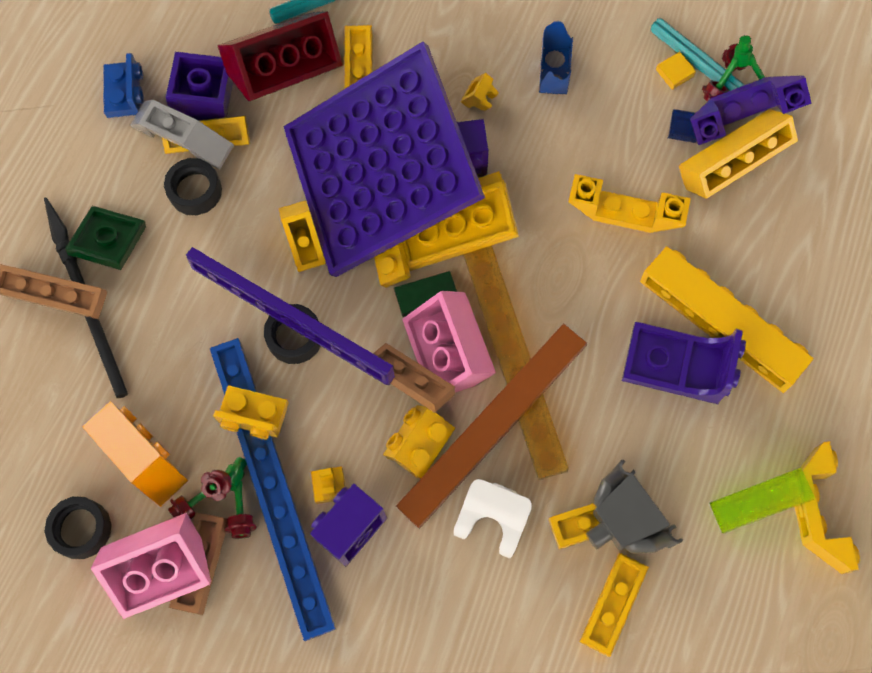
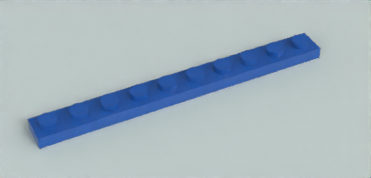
[210,338,336,641]

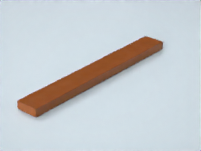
[396,323,587,529]

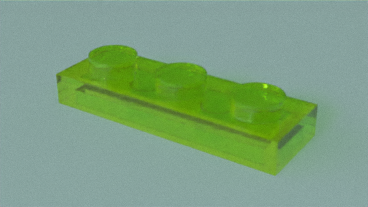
[710,467,815,534]

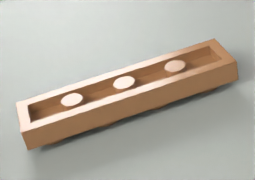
[0,264,108,320]

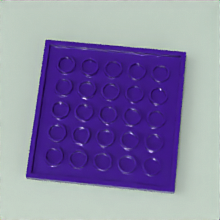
[283,42,485,277]

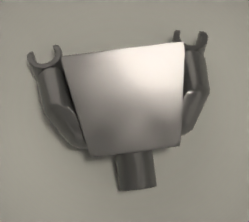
[586,460,683,553]

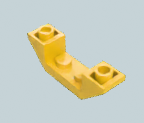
[568,174,691,233]
[790,441,860,574]

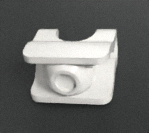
[454,479,532,558]

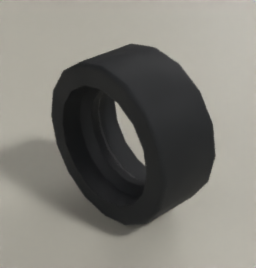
[164,158,222,216]
[264,304,320,364]
[44,497,112,559]

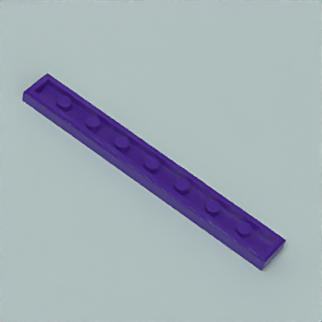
[186,247,395,385]

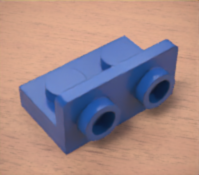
[103,53,144,118]

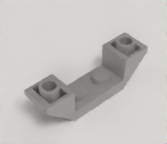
[130,99,234,169]

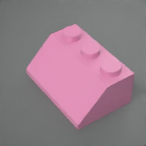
[402,291,496,393]
[91,513,211,619]

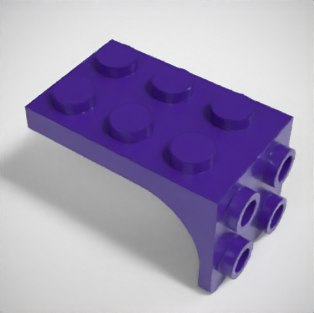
[621,322,746,404]

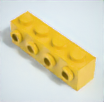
[678,109,798,199]

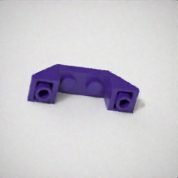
[690,75,812,145]

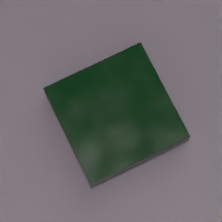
[65,206,146,270]

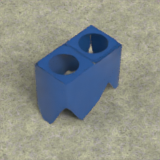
[539,21,573,94]

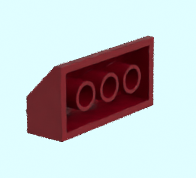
[217,11,343,101]

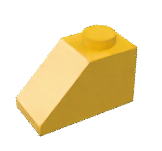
[278,200,326,272]

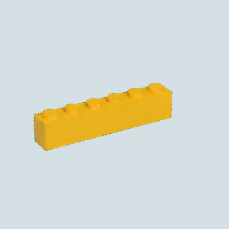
[640,246,814,394]

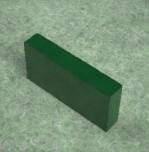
[394,271,457,317]

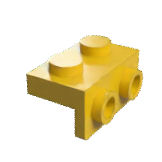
[383,405,455,479]

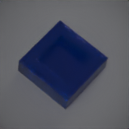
[668,109,697,143]

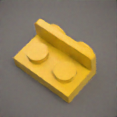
[213,385,289,440]

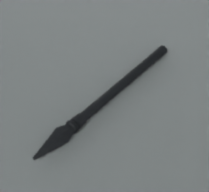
[44,197,128,398]

